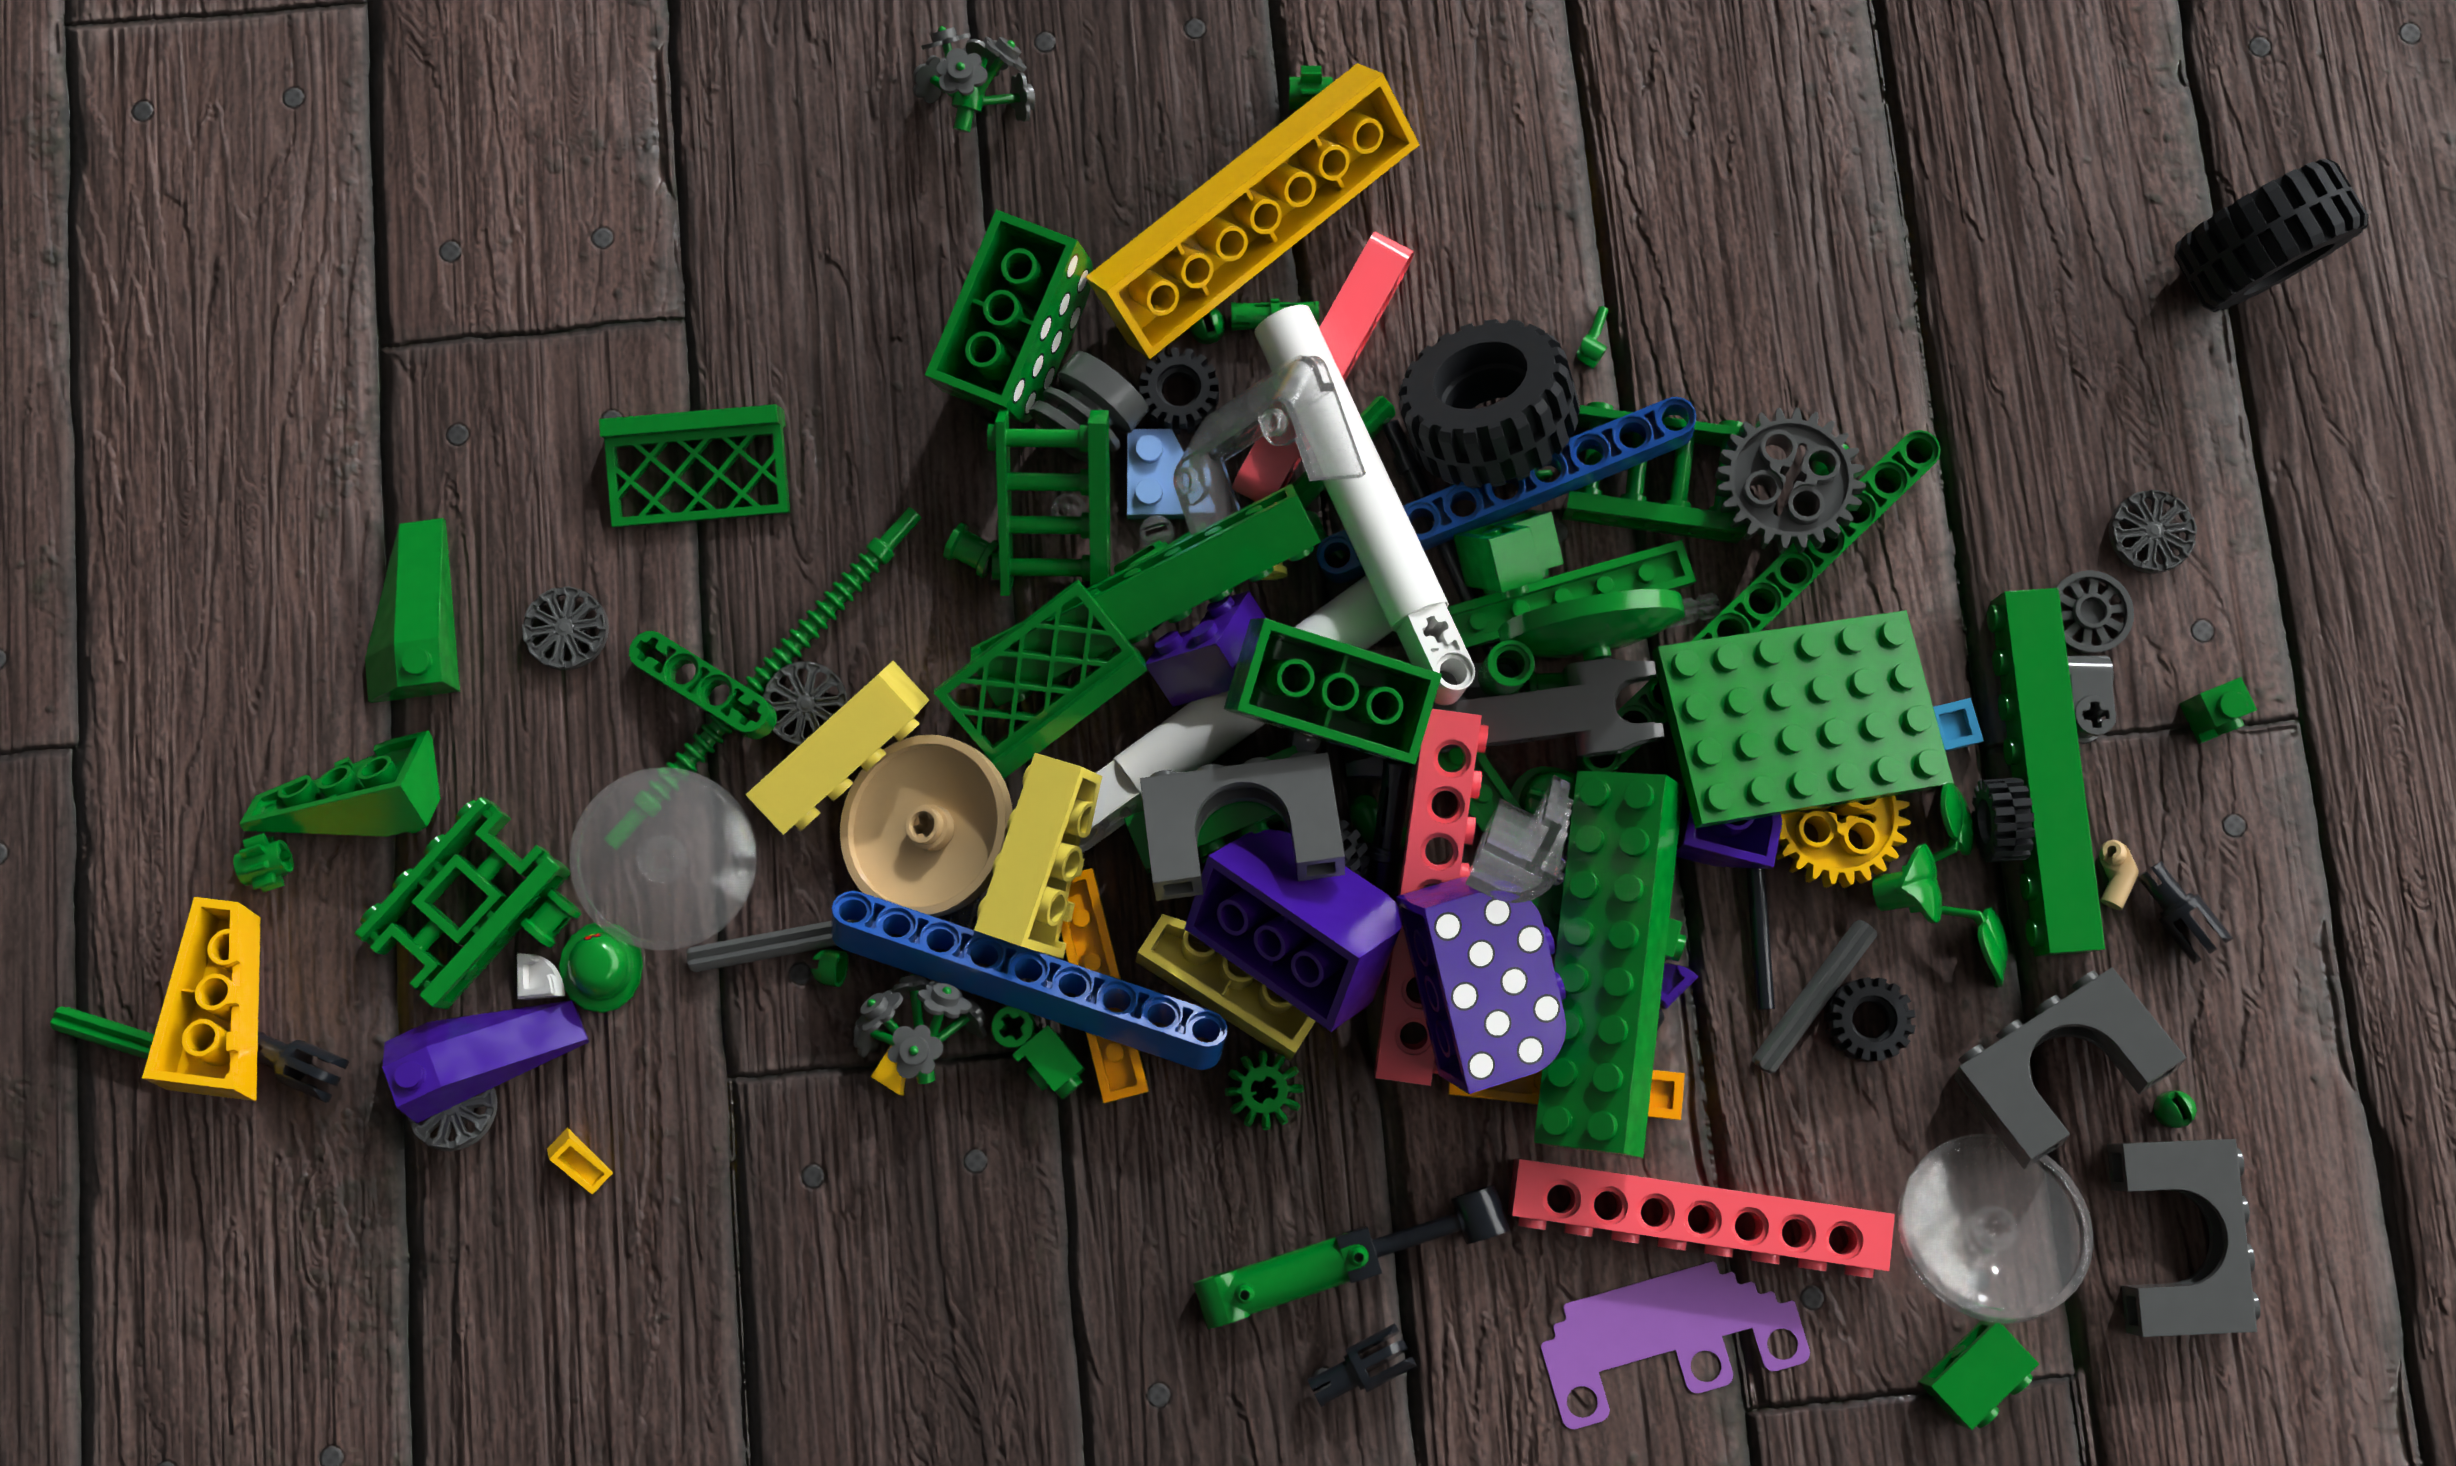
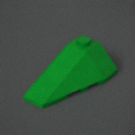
[365,518,460,703]
[239,730,441,837]

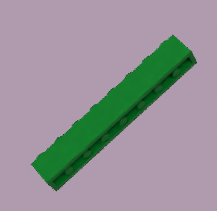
[970,484,1321,707]
[1987,588,2105,957]

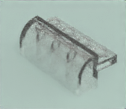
[1465,775,1574,903]

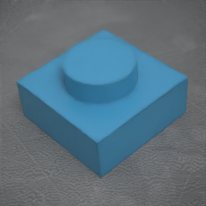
[1933,698,1984,752]

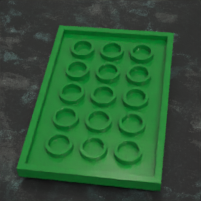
[1652,610,1954,828]

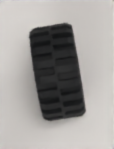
[2174,159,2368,312]
[1398,319,1580,488]

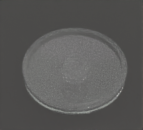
[570,767,758,950]
[1898,1134,2093,1324]

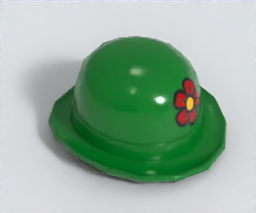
[559,920,643,1013]

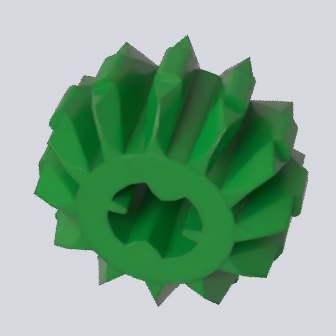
[1225,1050,1304,1130]

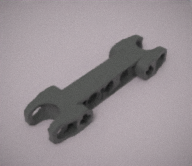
[1346,658,1665,780]

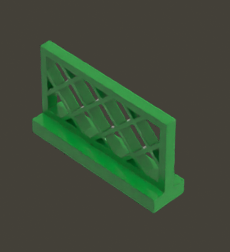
[599,404,790,528]
[934,579,1147,779]

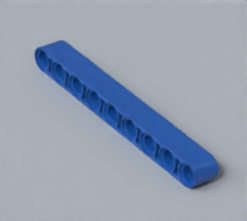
[1317,397,1696,583]
[831,891,1227,1070]

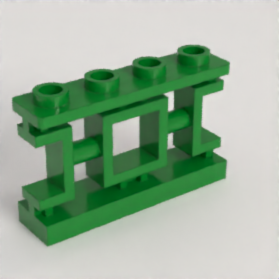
[354,797,573,1010]

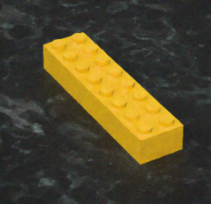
[1085,63,1420,359]

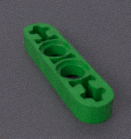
[629,631,777,739]

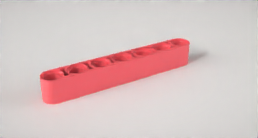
[1232,231,1414,502]

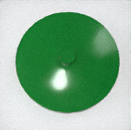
[1498,589,1685,661]

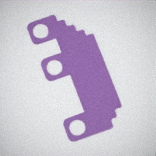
[1541,1261,1810,1429]

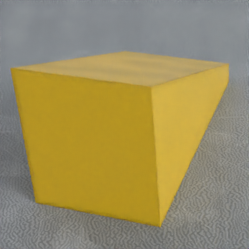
[871,1045,905,1096]
[547,1127,613,1195]

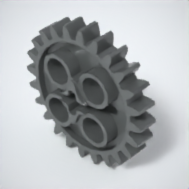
[1714,407,1866,554]

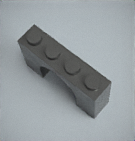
[1140,751,1345,901]
[1954,967,2187,1170]
[2107,1139,2261,1337]

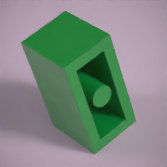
[1918,1317,2039,1430]

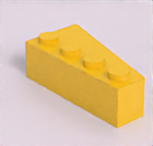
[142,897,261,1101]

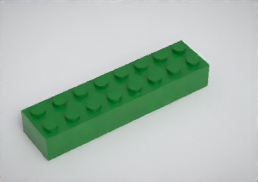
[1534,771,1684,1158]

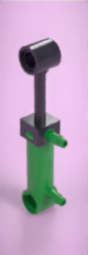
[1193,1184,1510,1329]

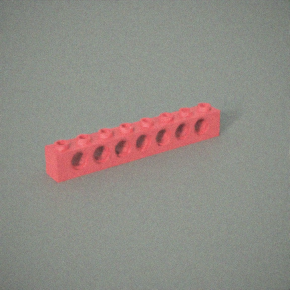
[1374,708,1489,1086]
[1507,1159,1895,1278]

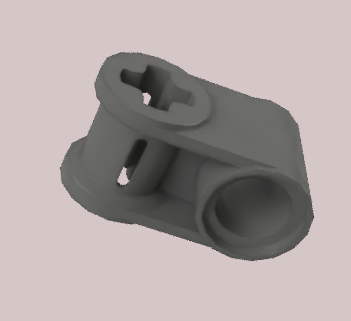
[2067,655,2116,745]

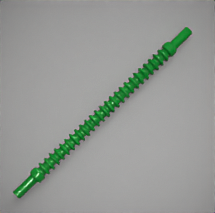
[604,507,922,850]

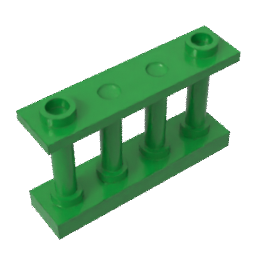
[1561,402,1747,544]
[987,409,1111,596]

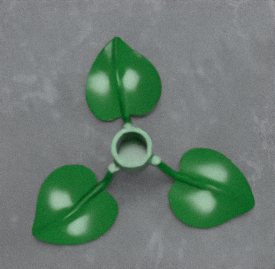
[1872,781,2008,988]

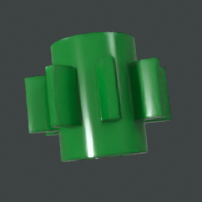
[1289,66,1333,110]
[233,833,294,893]

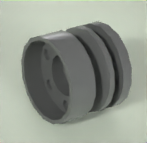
[1029,350,1149,464]

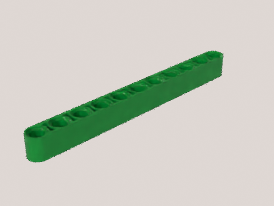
[1576,430,1941,772]

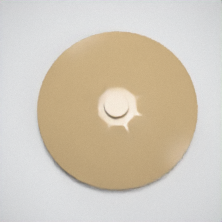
[840,735,1013,917]

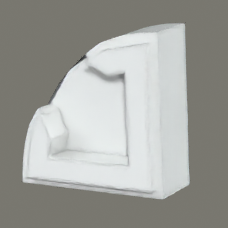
[517,953,565,1000]

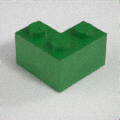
[1453,510,1564,598]

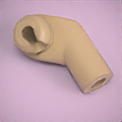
[2099,840,2139,910]

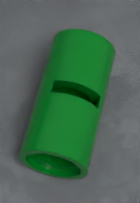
[1478,640,1535,697]

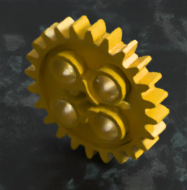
[1776,796,1911,888]

